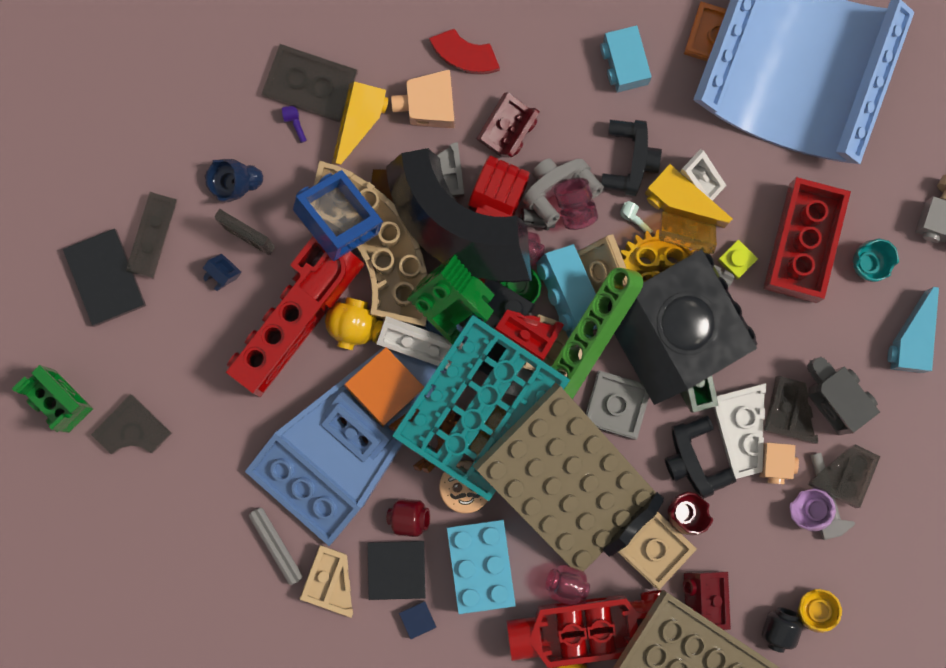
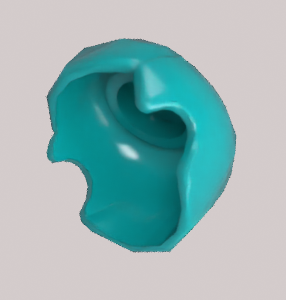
[852,238,899,282]

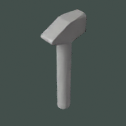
[810,453,855,540]

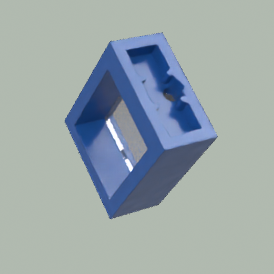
[293,170,383,262]

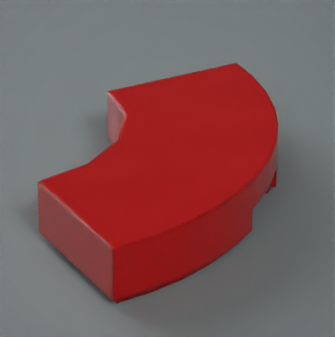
[429,28,500,74]

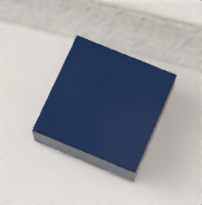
[399,601,437,640]

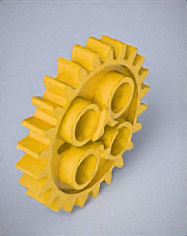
[620,230,697,282]

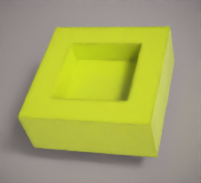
[717,239,758,279]

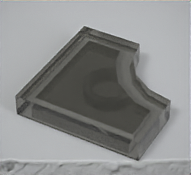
[91,394,172,454]

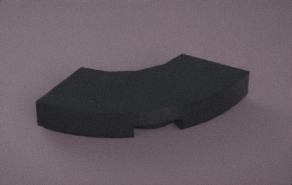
[602,492,664,557]

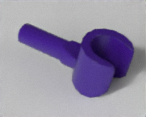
[282,106,307,143]

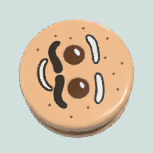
[439,461,488,513]

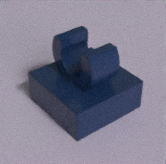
[203,254,242,291]

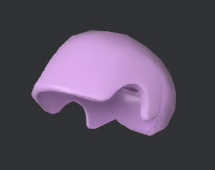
[789,488,836,532]

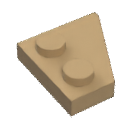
[299,545,353,618]

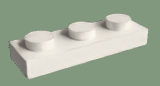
[377,316,464,369]

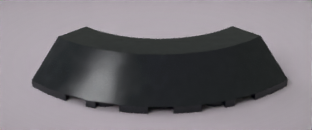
[386,148,532,283]

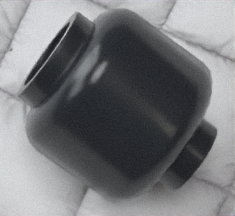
[762,607,803,653]

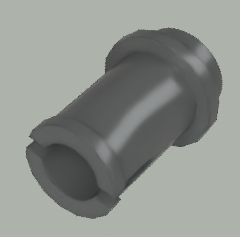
[520,209,556,230]

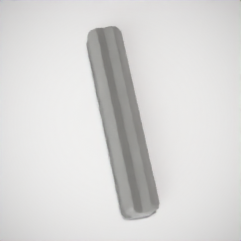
[249,508,303,585]

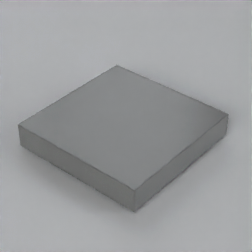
[585,370,649,440]

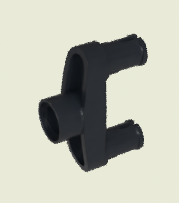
[601,119,662,196]
[664,415,736,499]

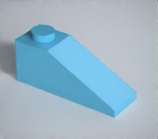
[888,287,939,373]

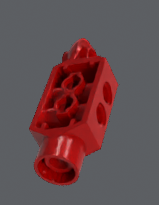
[506,590,665,668]

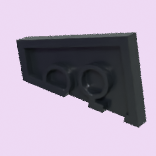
[477,279,535,376]

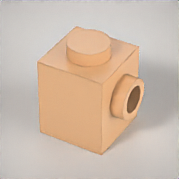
[759,443,799,485]

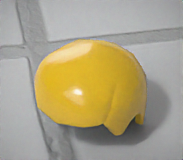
[797,589,842,633]

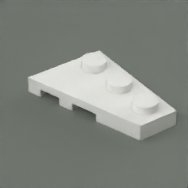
[713,383,766,479]

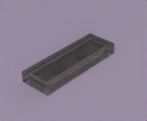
[126,192,177,279]

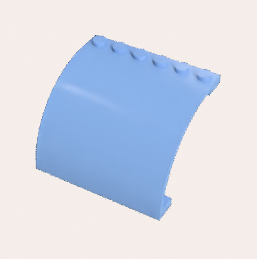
[693,0,914,164]

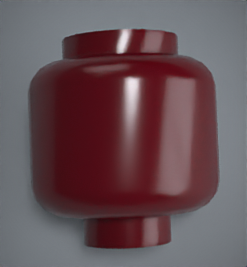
[386,499,430,537]

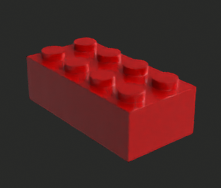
[763,177,851,303]

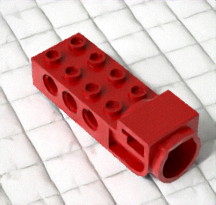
[226,236,365,397]

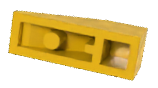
[331,82,388,165]
[645,164,732,228]

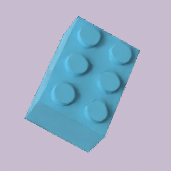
[447,519,516,614]

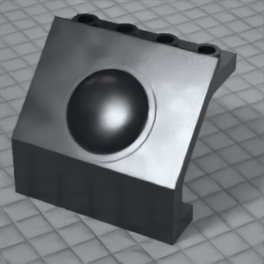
[608,246,758,405]

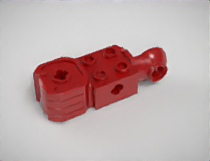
[468,155,530,283]

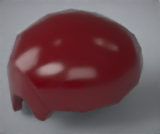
[668,492,713,536]

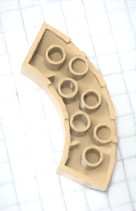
[311,161,427,327]

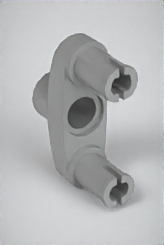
[523,158,604,227]

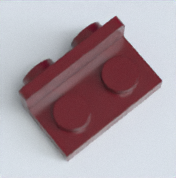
[683,571,731,630]

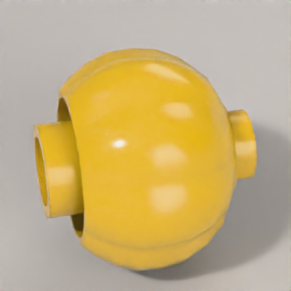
[325,297,378,350]

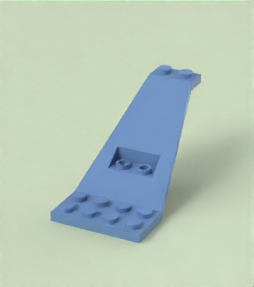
[245,320,468,546]

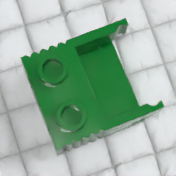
[407,254,494,345]
[12,365,93,433]

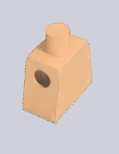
[391,70,455,128]

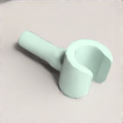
[620,201,653,234]

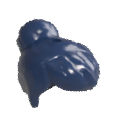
[204,159,264,202]

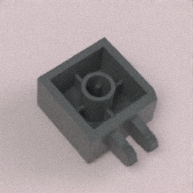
[807,356,880,435]

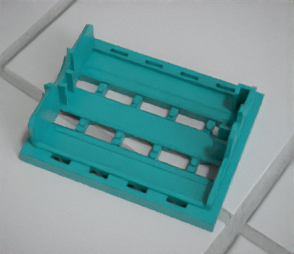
[392,315,570,501]

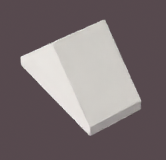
[680,149,727,201]

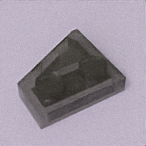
[808,444,880,508]

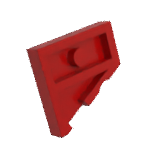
[495,310,564,361]

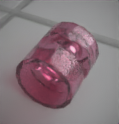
[554,178,598,230]

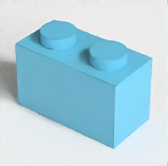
[600,25,652,93]

